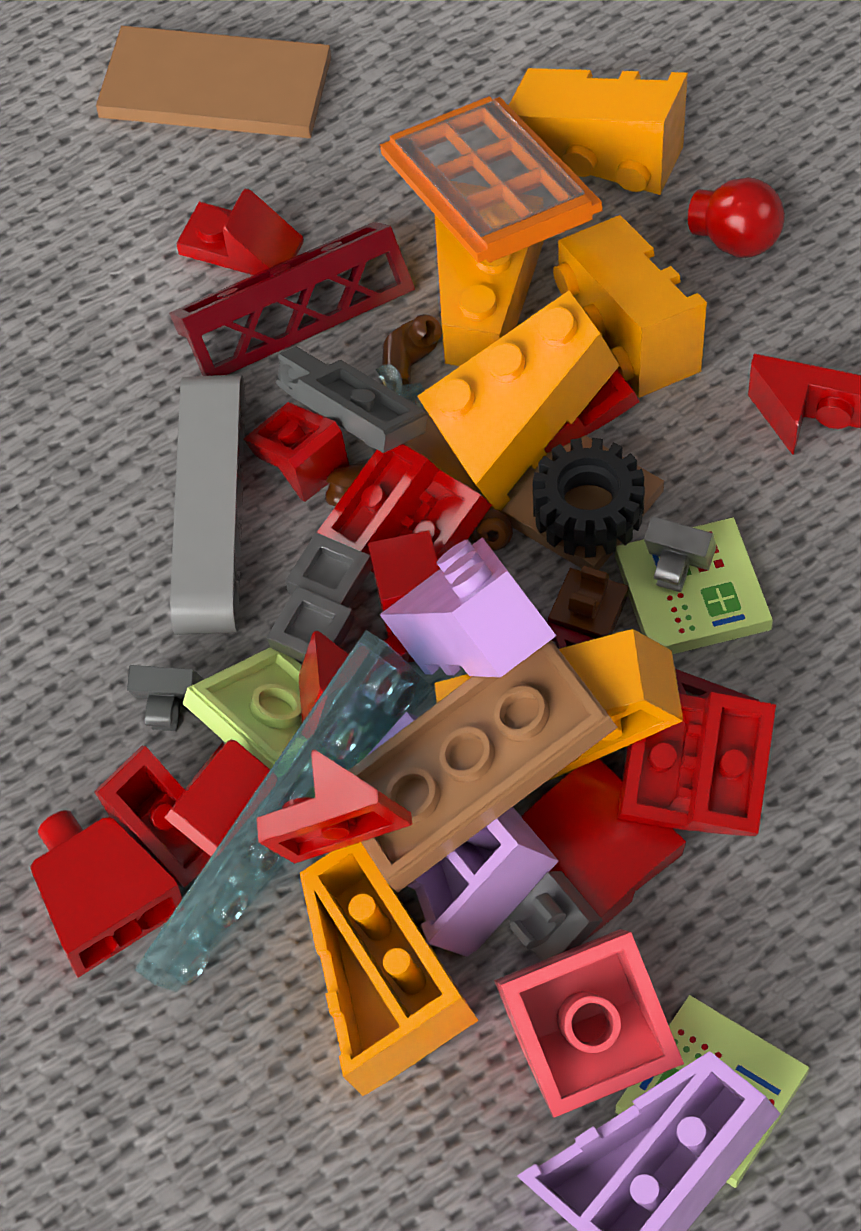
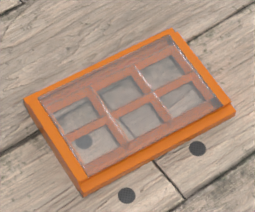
[380,96,603,263]

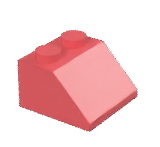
[494,929,684,1118]

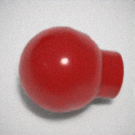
[688,177,785,258]

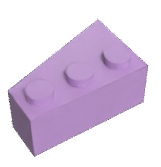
[380,537,556,677]
[367,712,558,957]
[517,1051,781,1231]

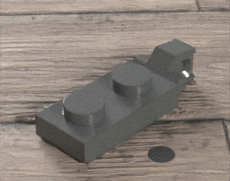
[276,346,428,453]

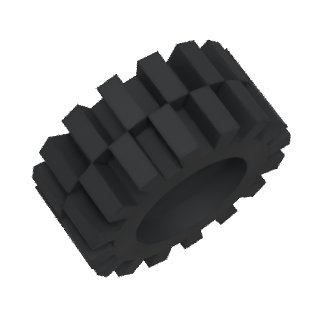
[533,437,645,558]

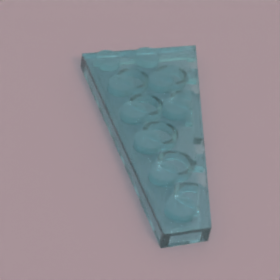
[134,630,434,992]

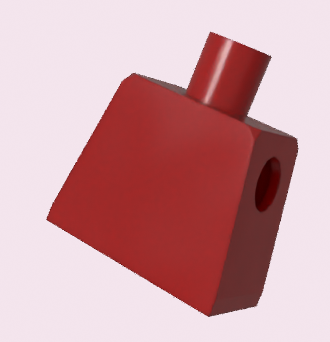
[30,810,186,978]

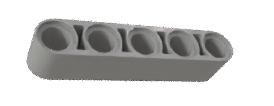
[170,375,246,635]

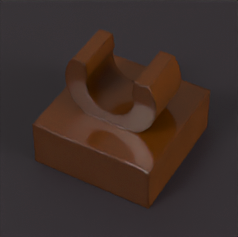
[548,566,629,639]

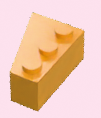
[508,68,688,195]
[434,182,544,366]
[553,215,707,398]
[417,290,619,511]
[434,629,683,782]
[300,842,479,1096]

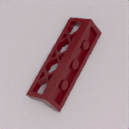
[169,222,415,376]

